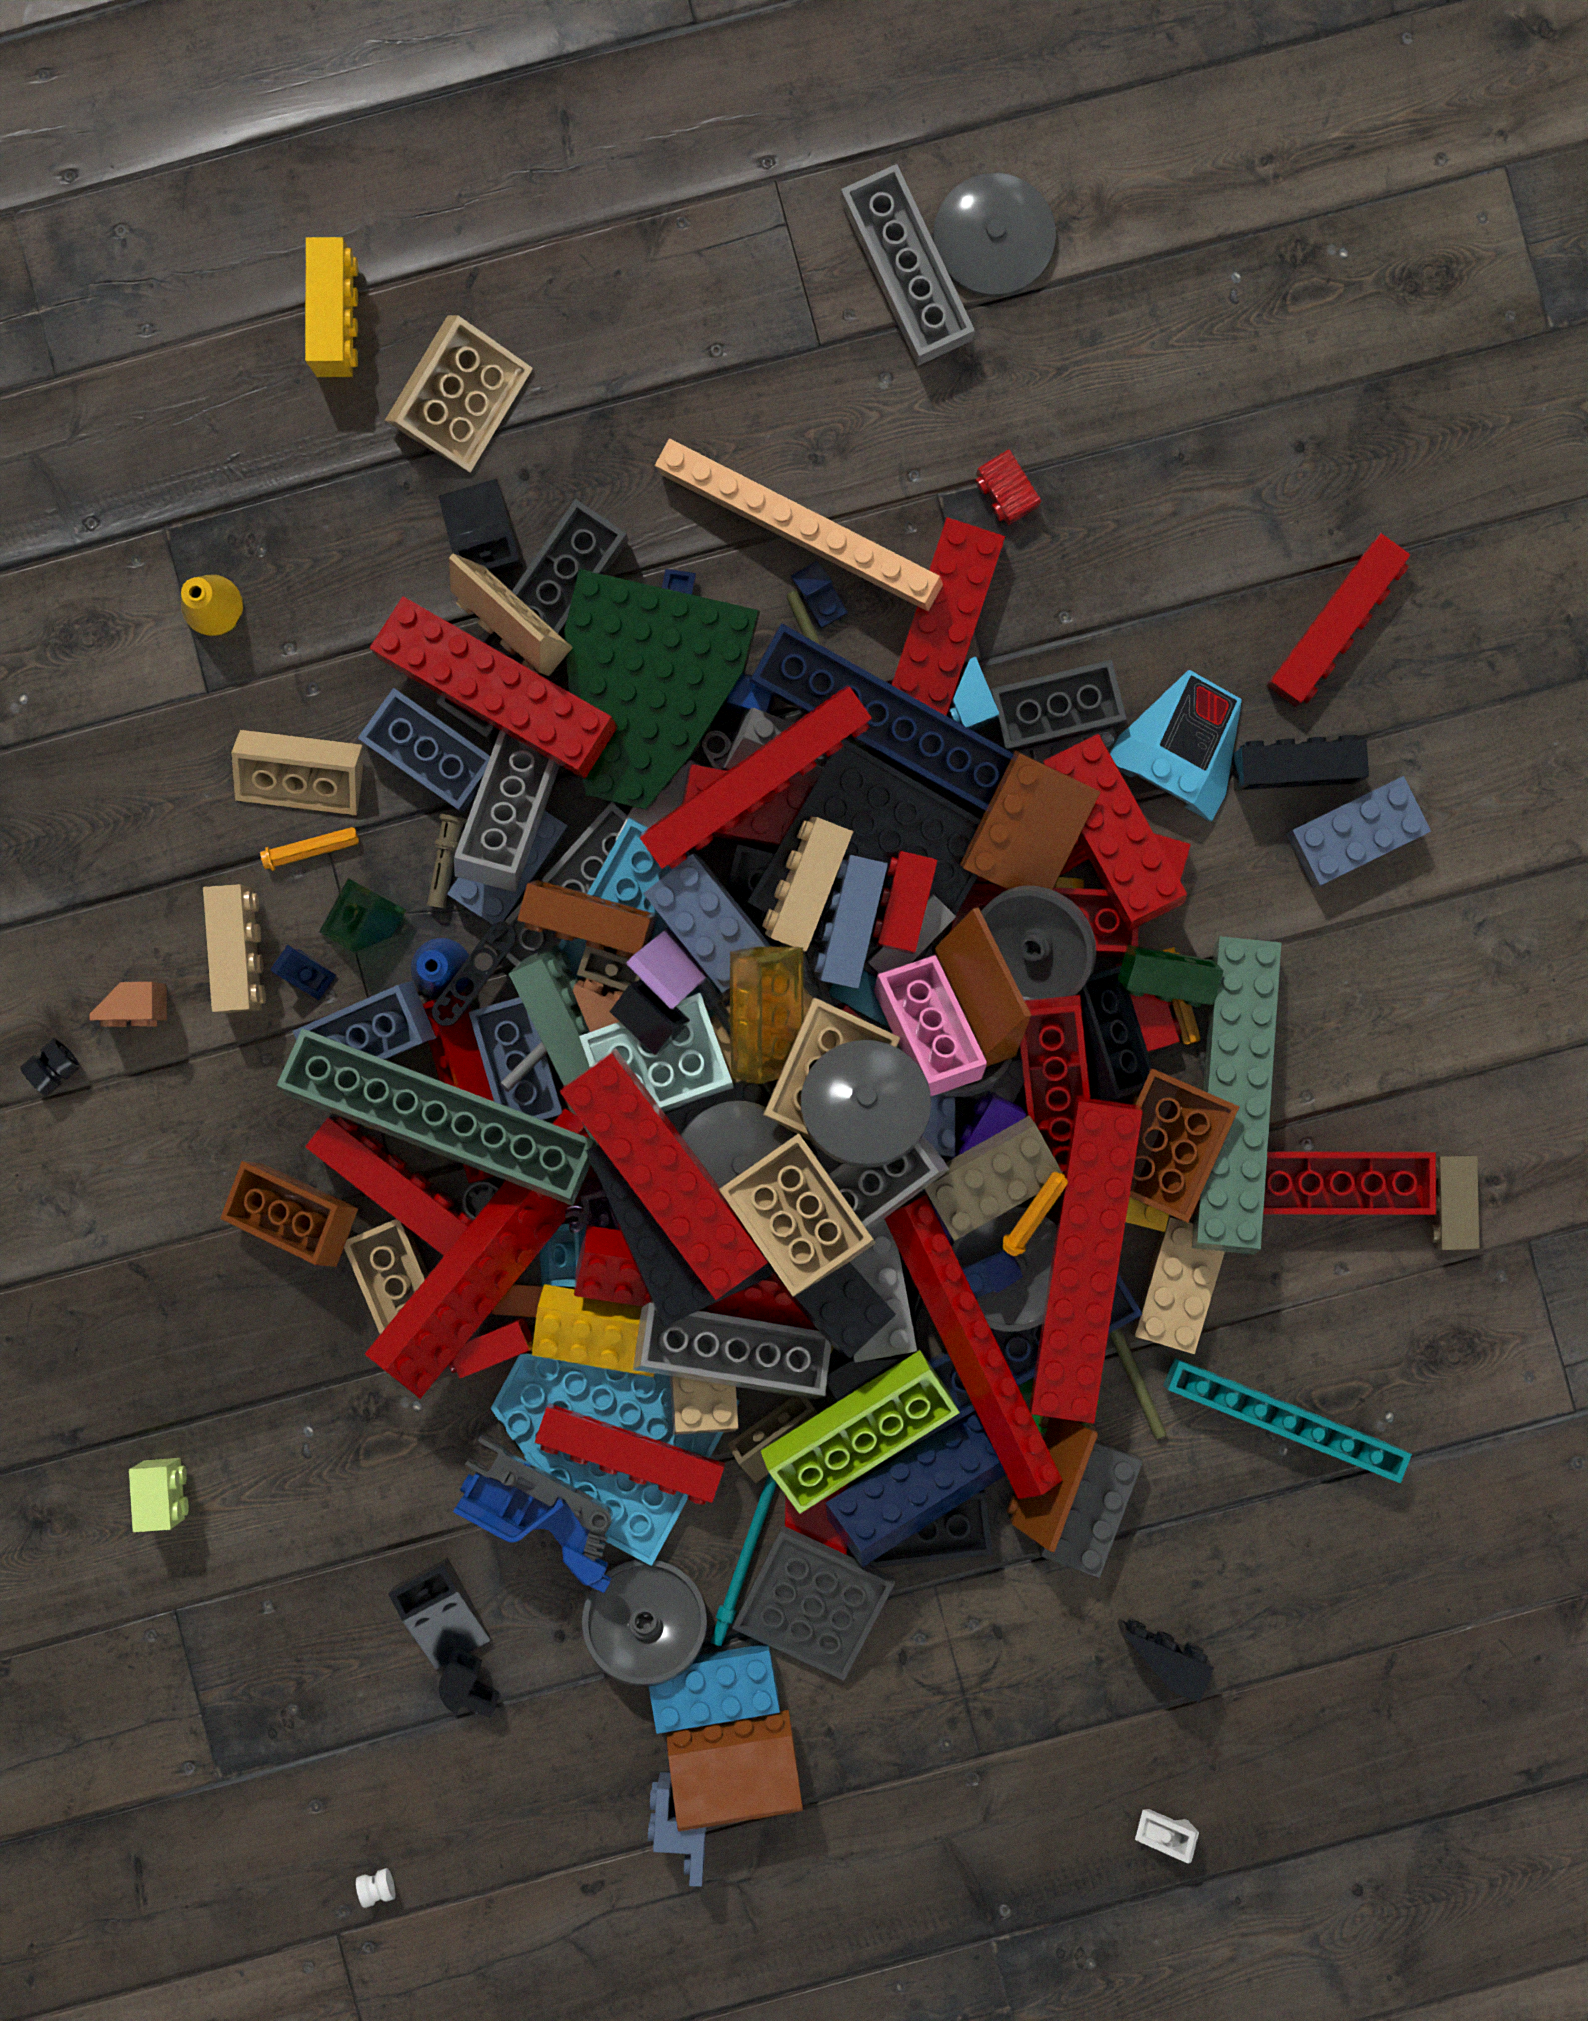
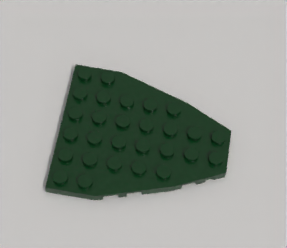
[564,569,760,811]

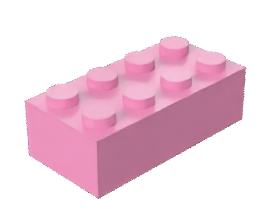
[874,955,987,1097]

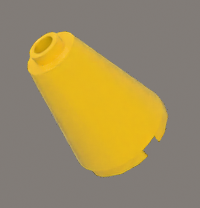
[181,575,243,636]

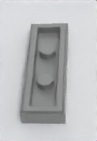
[867,894,956,974]

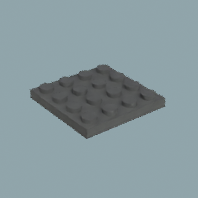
[732,1525,896,1680]

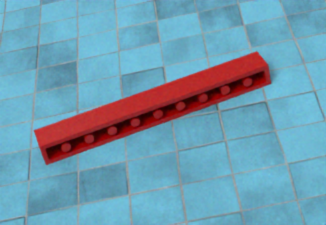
[884,1195,1063,1499]

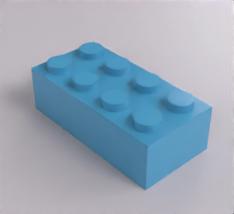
[649,1644,780,1734]

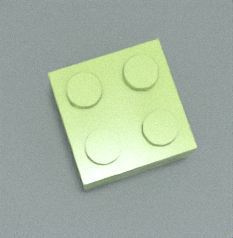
[129,1458,189,1532]

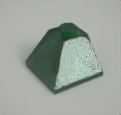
[319,878,406,953]

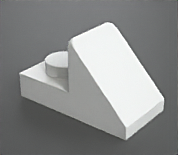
[1135,1809,1199,1864]

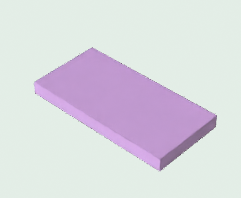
[626,928,708,1009]

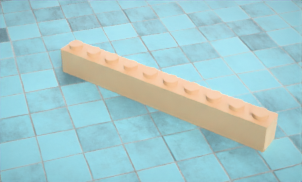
[655,438,943,611]

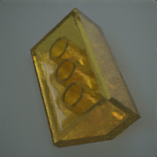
[730,947,804,1084]

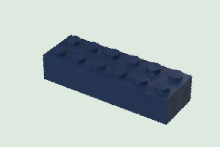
[826,1410,1006,1567]

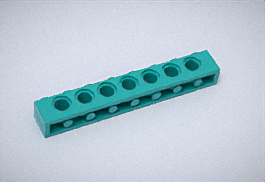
[1163,1357,1412,1483]

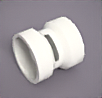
[356,1868,396,1908]

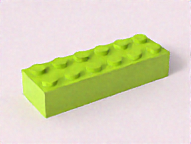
[761,1350,960,1514]

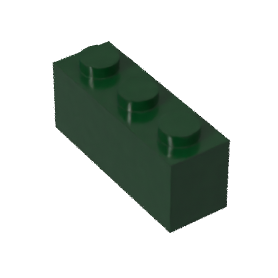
[1118,945,1224,1007]

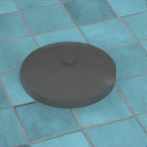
[933,173,1056,298]
[981,886,1096,1000]
[801,1040,931,1168]
[681,1101,794,1188]
[951,1205,1057,1332]
[582,1560,707,1687]

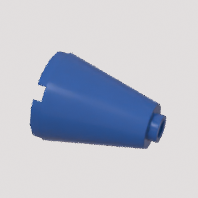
[411,938,470,999]

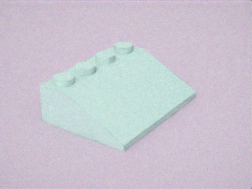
[579,993,734,1113]

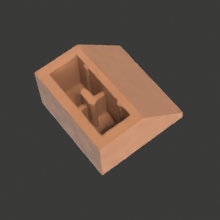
[573,977,624,1032]
[90,982,167,1027]

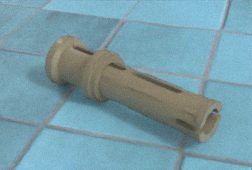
[427,814,467,909]

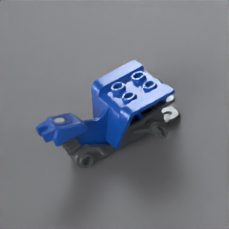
[453,1434,613,1593]

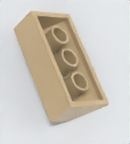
[231,730,363,815]

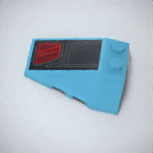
[1110,670,1242,822]

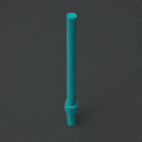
[710,1473,777,1646]

